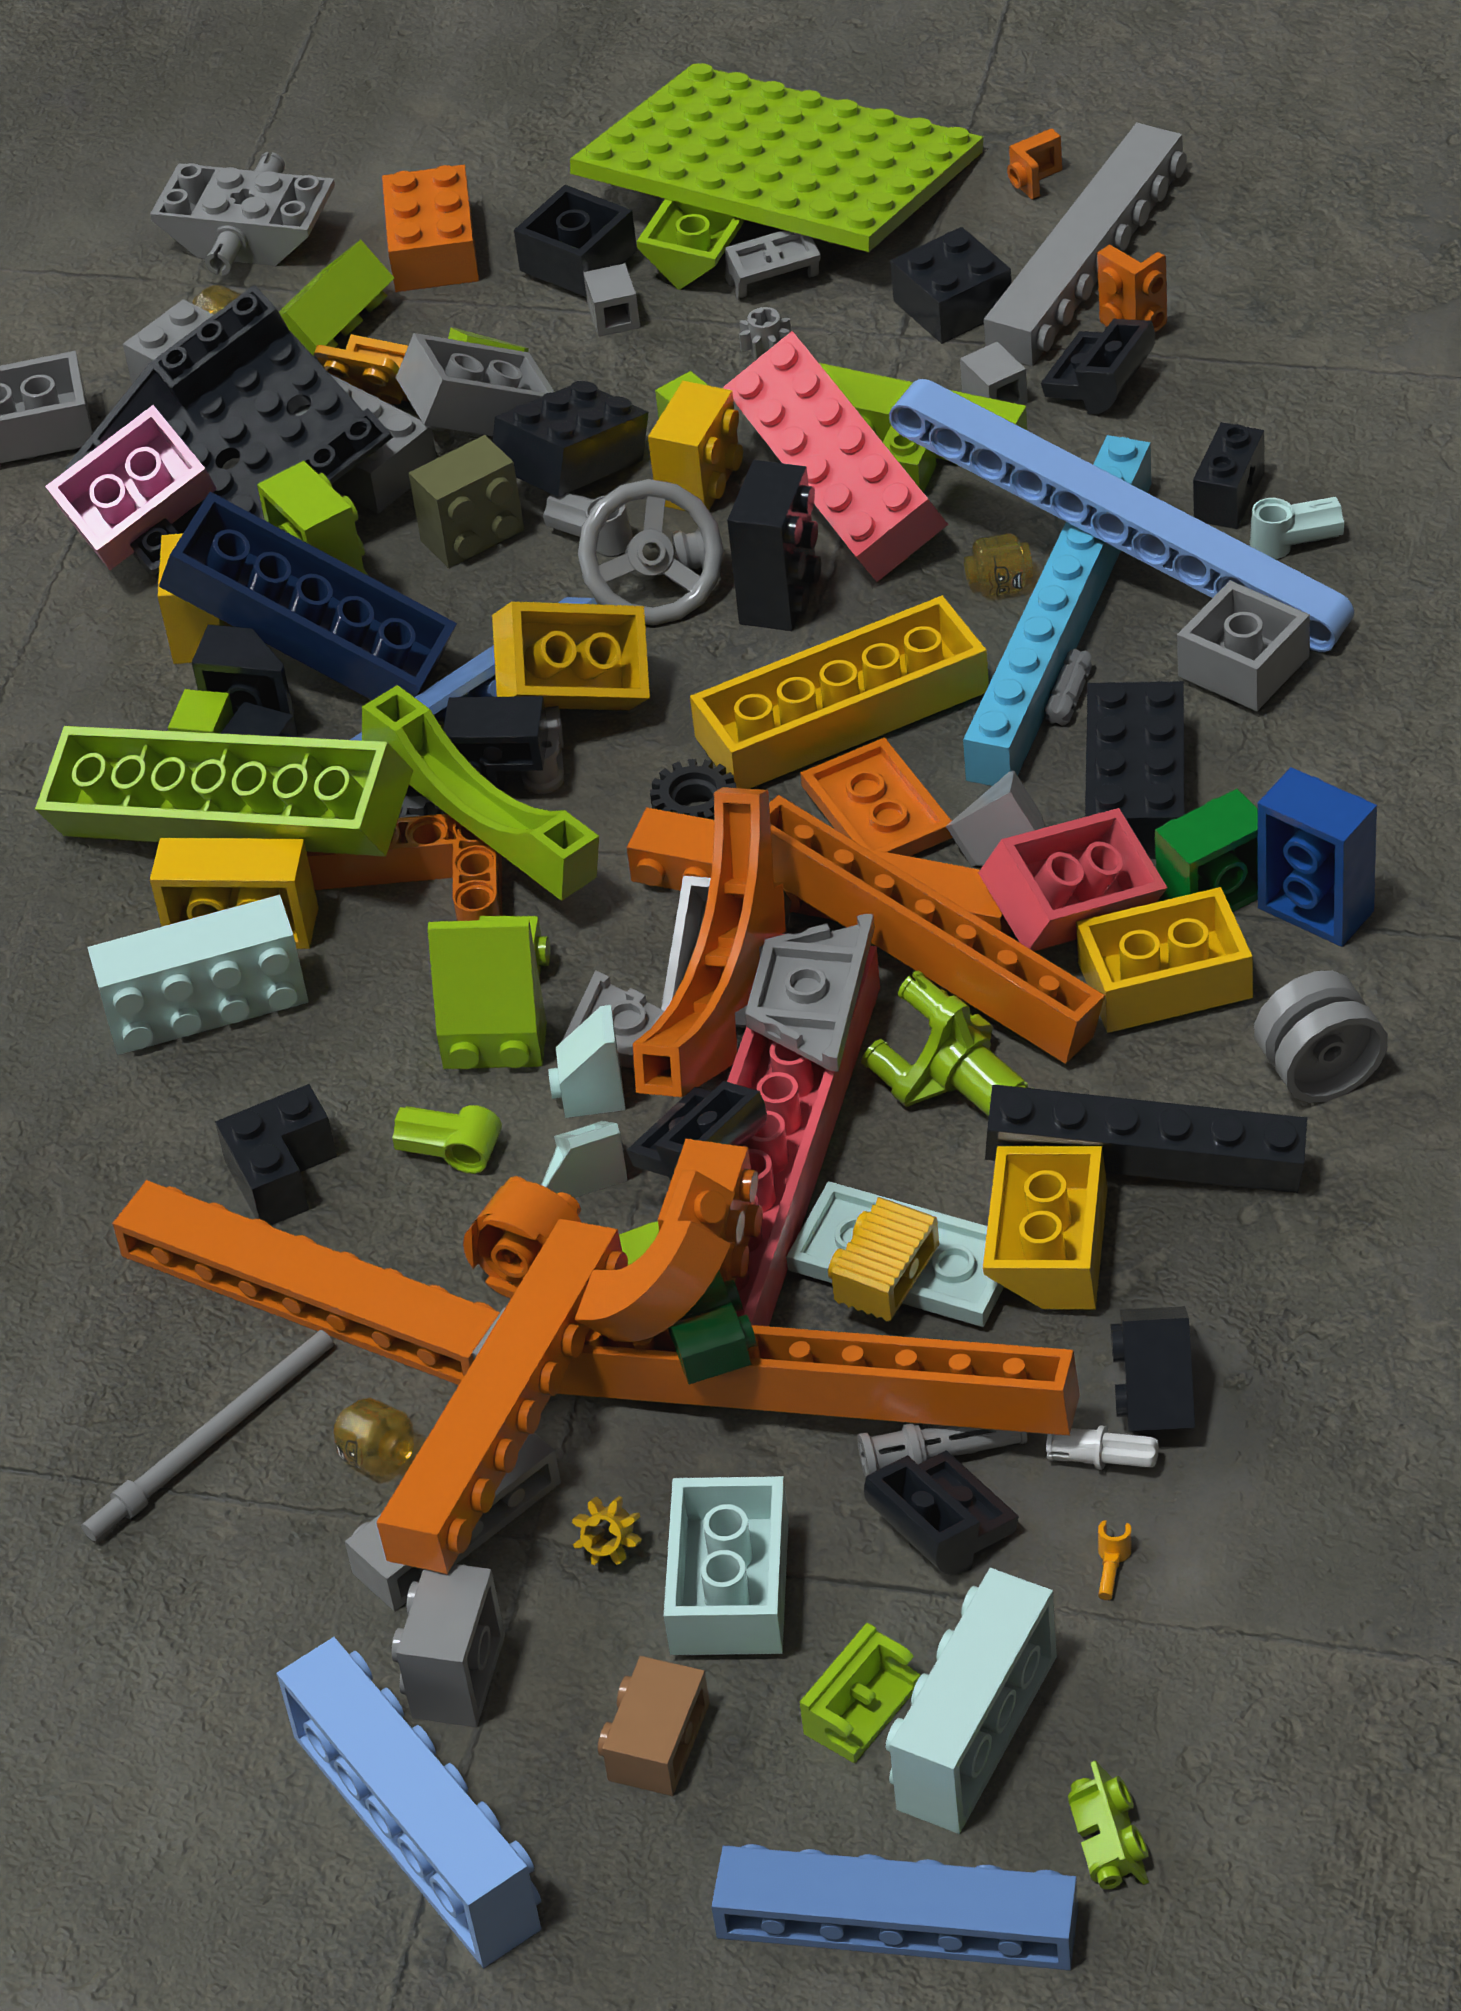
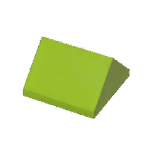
[636,199,745,290]

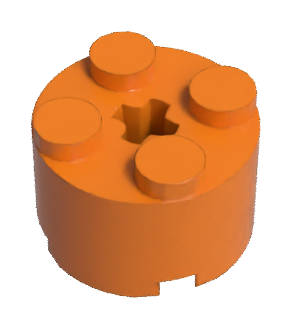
[463,1176,582,1299]

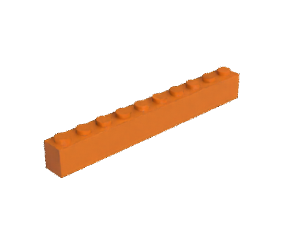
[557,1325,1080,1436]

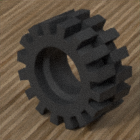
[650,759,736,820]

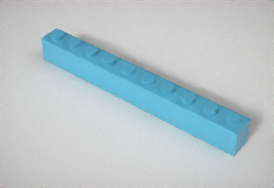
[963,435,1152,786]

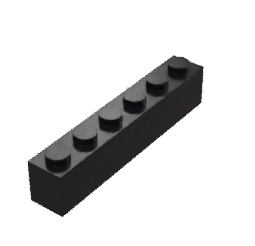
[985,1084,1308,1193]

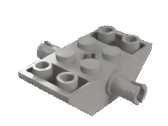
[150,152,335,275]

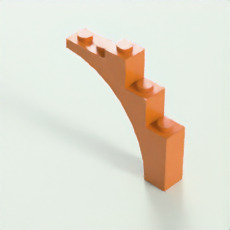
[633,787,786,1097]

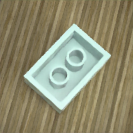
[664,1476,789,1655]

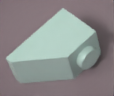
[548,1005,626,1118]

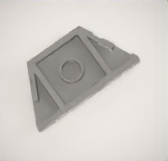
[745,914,875,1072]

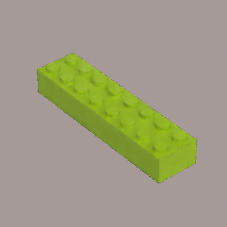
[35,726,413,856]

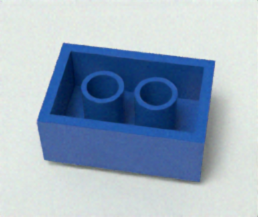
[1257,767,1377,947]

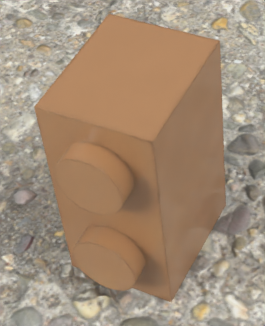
[598,1656,710,1796]

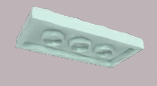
[786,1181,1004,1327]

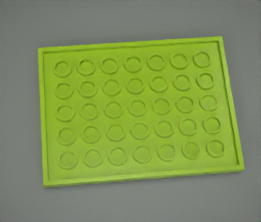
[570,63,984,252]

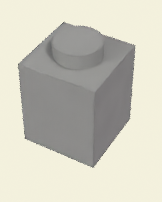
[583,264,640,337]
[960,342,1028,405]

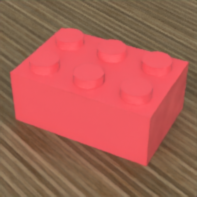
[978,808,1168,951]

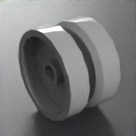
[1254,970,1388,1103]

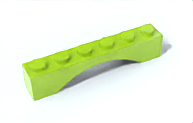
[362,685,599,901]

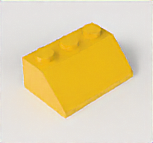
[983,1146,1108,1309]

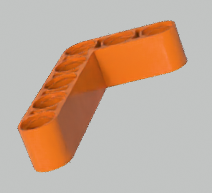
[306,814,502,921]

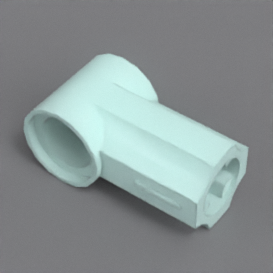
[1250,497,1344,559]

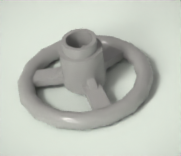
[578,479,724,626]

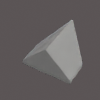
[946,771,1045,866]

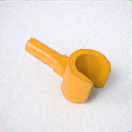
[1098,1520,1131,1600]

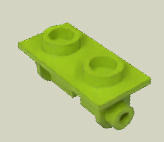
[1068,1760,1149,1889]

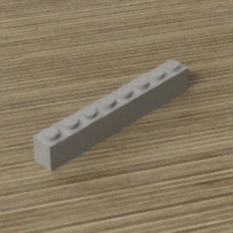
[984,122,1187,366]

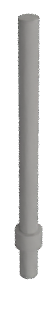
[81,1330,334,1541]

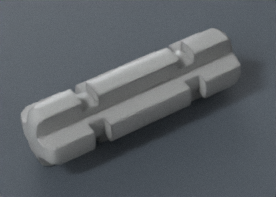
[1045,649,1092,726]

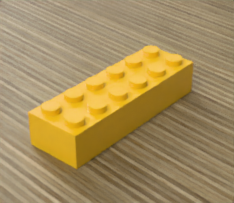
[690,595,989,789]

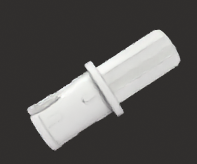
[1046,1425,1158,1470]

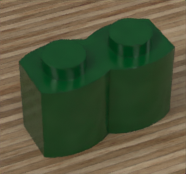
[668,1271,757,1385]

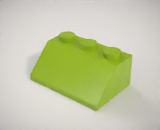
[279,239,395,356]

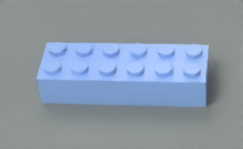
[276,1637,541,1969]

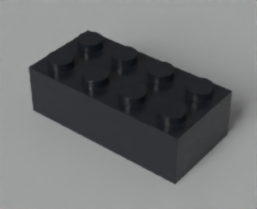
[1085,681,1185,859]

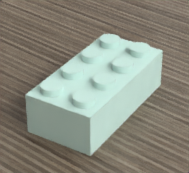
[87,895,309,1055]
[886,1568,1057,1834]

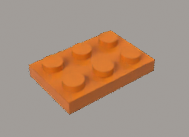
[800,737,953,856]

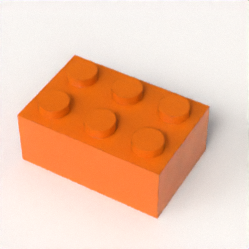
[382,164,479,292]

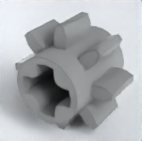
[739,307,791,360]

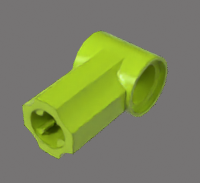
[392,1105,502,1174]

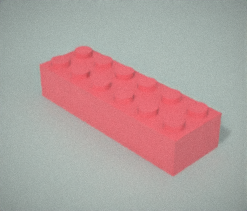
[723,331,948,582]

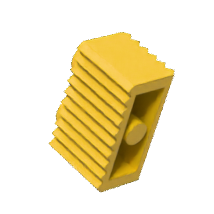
[828,1197,939,1322]

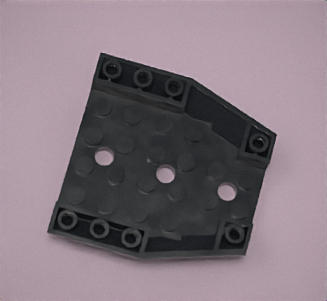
[65,284,393,575]

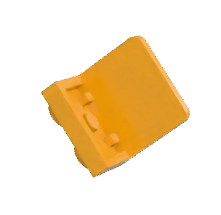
[314,334,410,405]

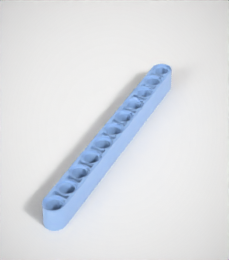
[889,379,1354,652]

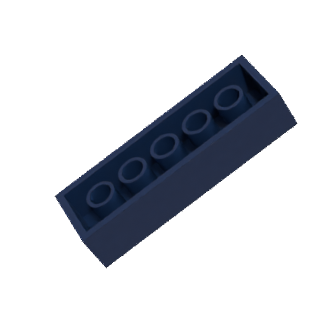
[159,491,457,700]

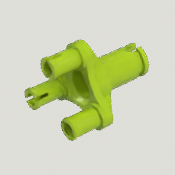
[861,970,1034,1116]

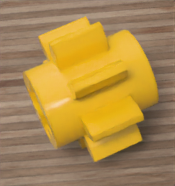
[572,1496,642,1565]

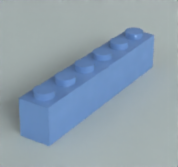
[712,1844,1078,1970]

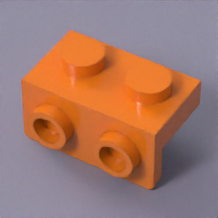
[1097,244,1167,332]

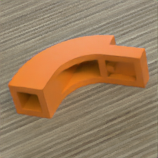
[575,1170,735,1342]

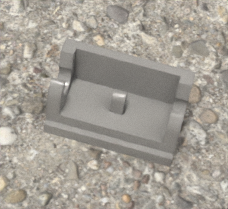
[725,230,821,299]

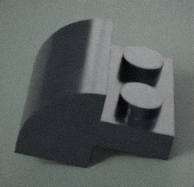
[1041,319,1155,414]
[626,1081,767,1181]
[864,1450,1019,1575]

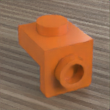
[1007,128,1062,199]

